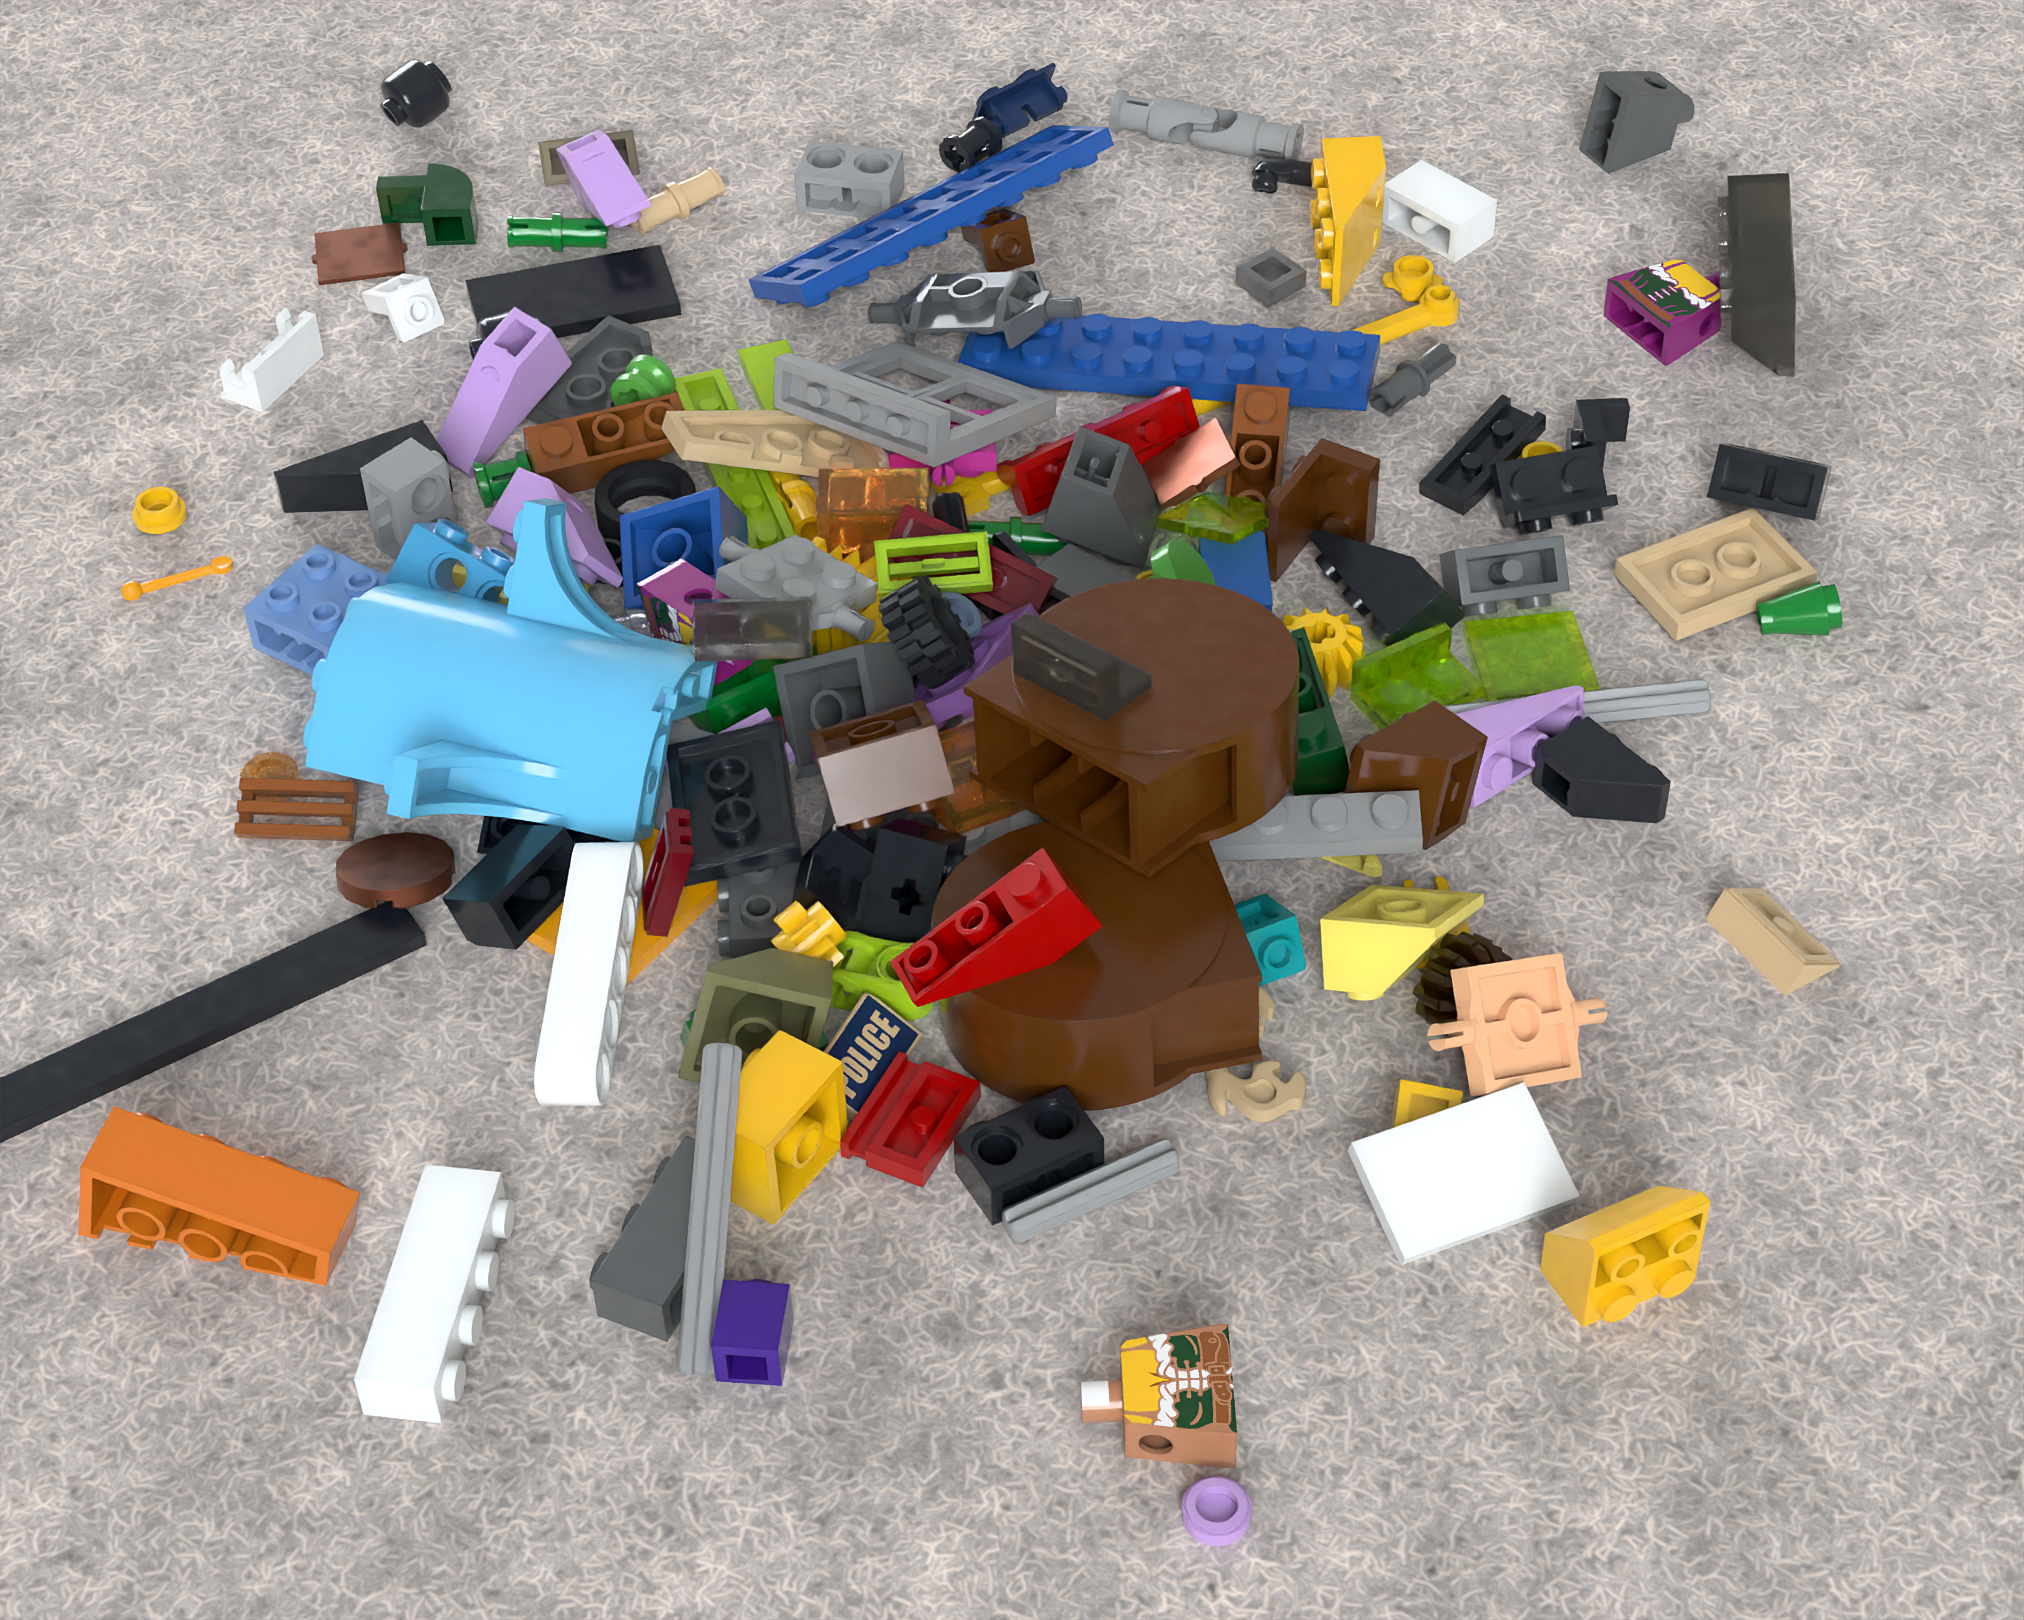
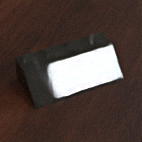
[1717,173,1796,377]

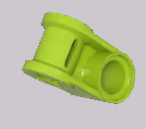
[830,931,935,1021]

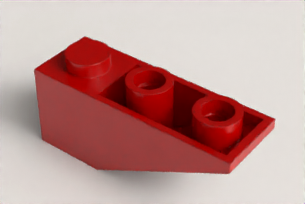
[890,847,1103,1007]

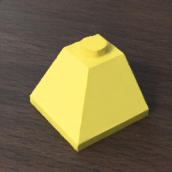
[1320,884,1484,1001]

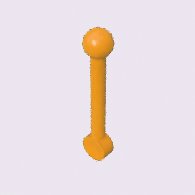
[121,556,233,601]

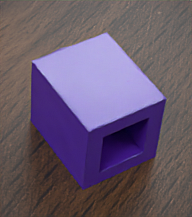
[711,1279,794,1386]

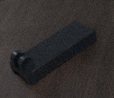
[1419,395,1546,516]

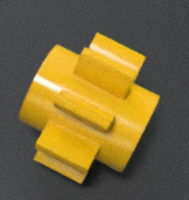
[770,901,848,967]

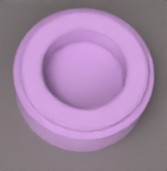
[1181,1476,1252,1546]

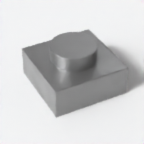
[1235,248,1307,307]

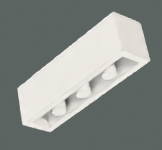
[354,1164,515,1423]

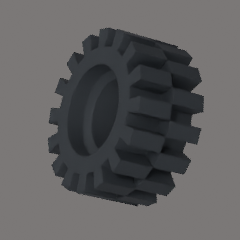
[879,576,975,690]

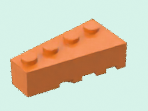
[78,1106,360,1286]

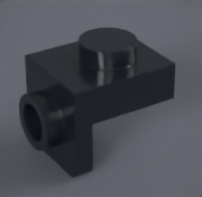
[1566,398,1630,468]
[792,824,875,931]

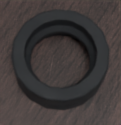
[594,460,696,541]

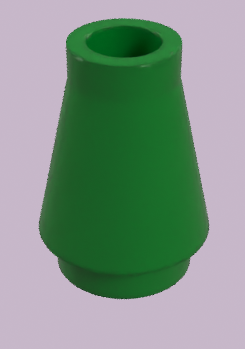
[1756,581,1842,636]

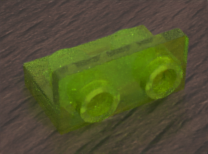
[1350,622,1484,730]

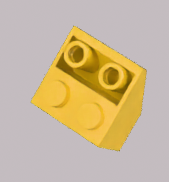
[1540,1185,1711,1327]

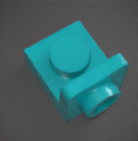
[1235,893,1306,987]

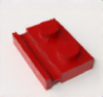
[840,1052,981,1188]

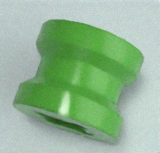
[610,355,676,407]

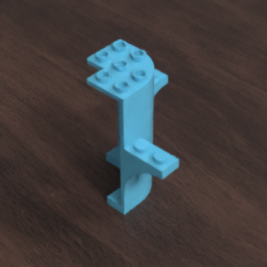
[303,498,719,842]

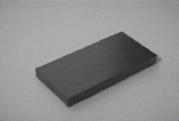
[465,245,681,338]

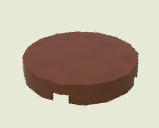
[336,832,456,909]

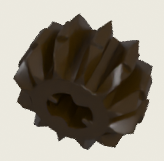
[1412,931,1512,1036]

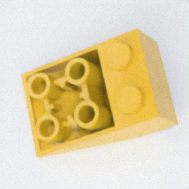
[1309,136,1386,306]

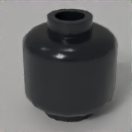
[380,59,452,128]

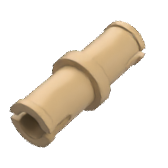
[630,167,725,235]

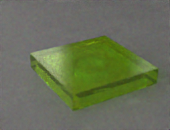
[1463,610,1600,701]

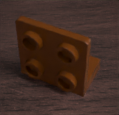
[1264,438,1380,582]

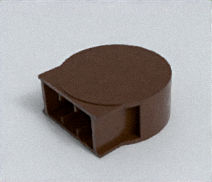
[963,578,1299,878]
[932,821,1263,1111]

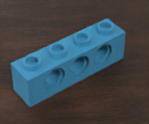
[385,518,515,603]

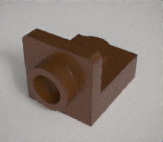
[961,209,1035,272]

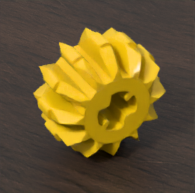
[1283,607,1365,698]

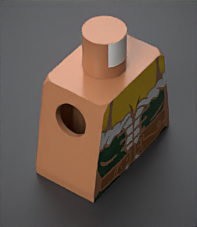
[1081,1324,1237,1468]

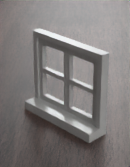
[773,341,1057,468]

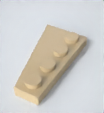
[661,410,896,487]

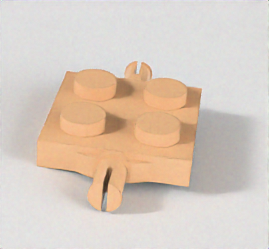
[1427,953,1608,1096]

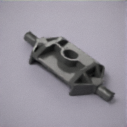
[868,271,1082,348]

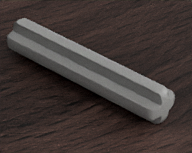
[1002,1138,1179,1243]

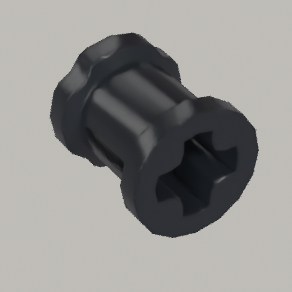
[939,117,1002,173]

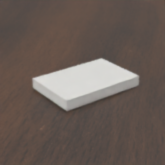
[1347,1082,1580,1265]

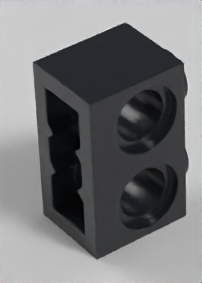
[1707,443,1832,521]
[953,1086,1104,1226]

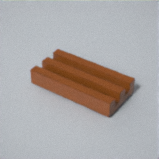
[234,778,359,841]

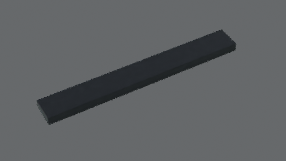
[0,900,427,1143]

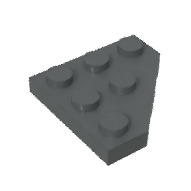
[525,316,653,424]

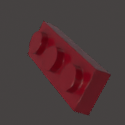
[888,504,1058,616]

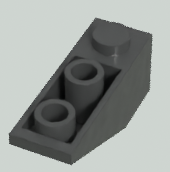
[589,1136,695,1342]

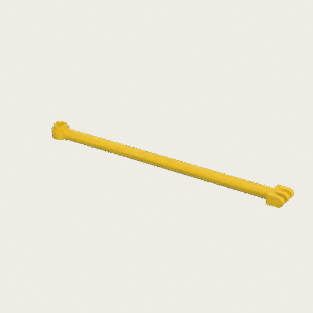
[932,284,1460,517]

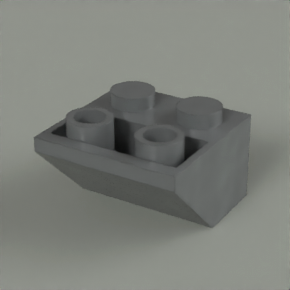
[1041,426,1162,569]

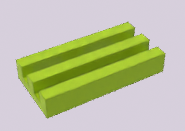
[874,531,993,601]

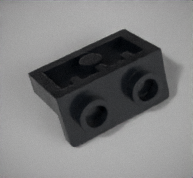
[1490,445,1619,535]

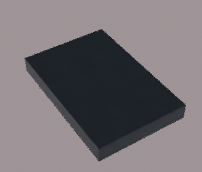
[667,720,803,887]

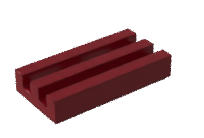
[641,808,694,937]

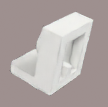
[361,273,445,342]

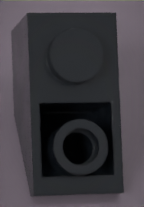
[1532,716,1671,823]

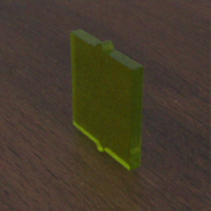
[1156,491,1269,545]

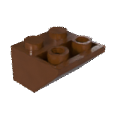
[1343,700,1488,850]

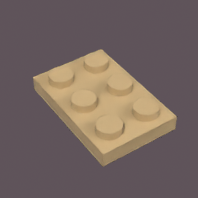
[1614,507,1818,641]

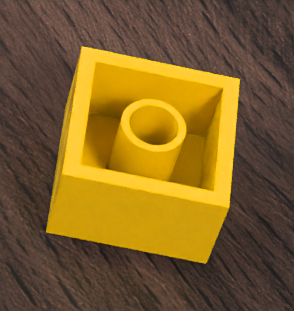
[730,1030,848,1225]

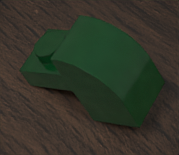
[376,163,478,246]

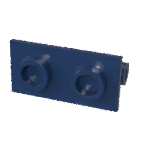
[972,63,1068,138]

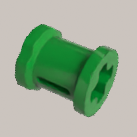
[472,450,532,509]

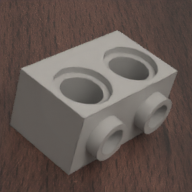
[795,140,905,218]
[360,438,458,561]

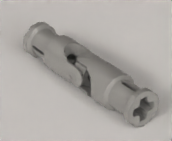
[1109,90,1304,160]

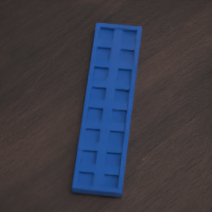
[748,125,1114,308]
[958,314,1380,411]

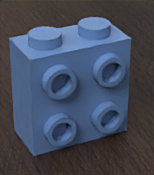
[243,544,388,675]

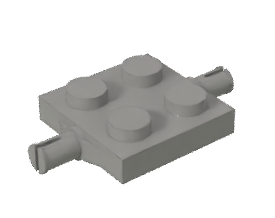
[715,535,878,642]

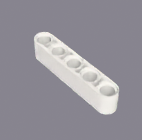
[534,842,644,1106]

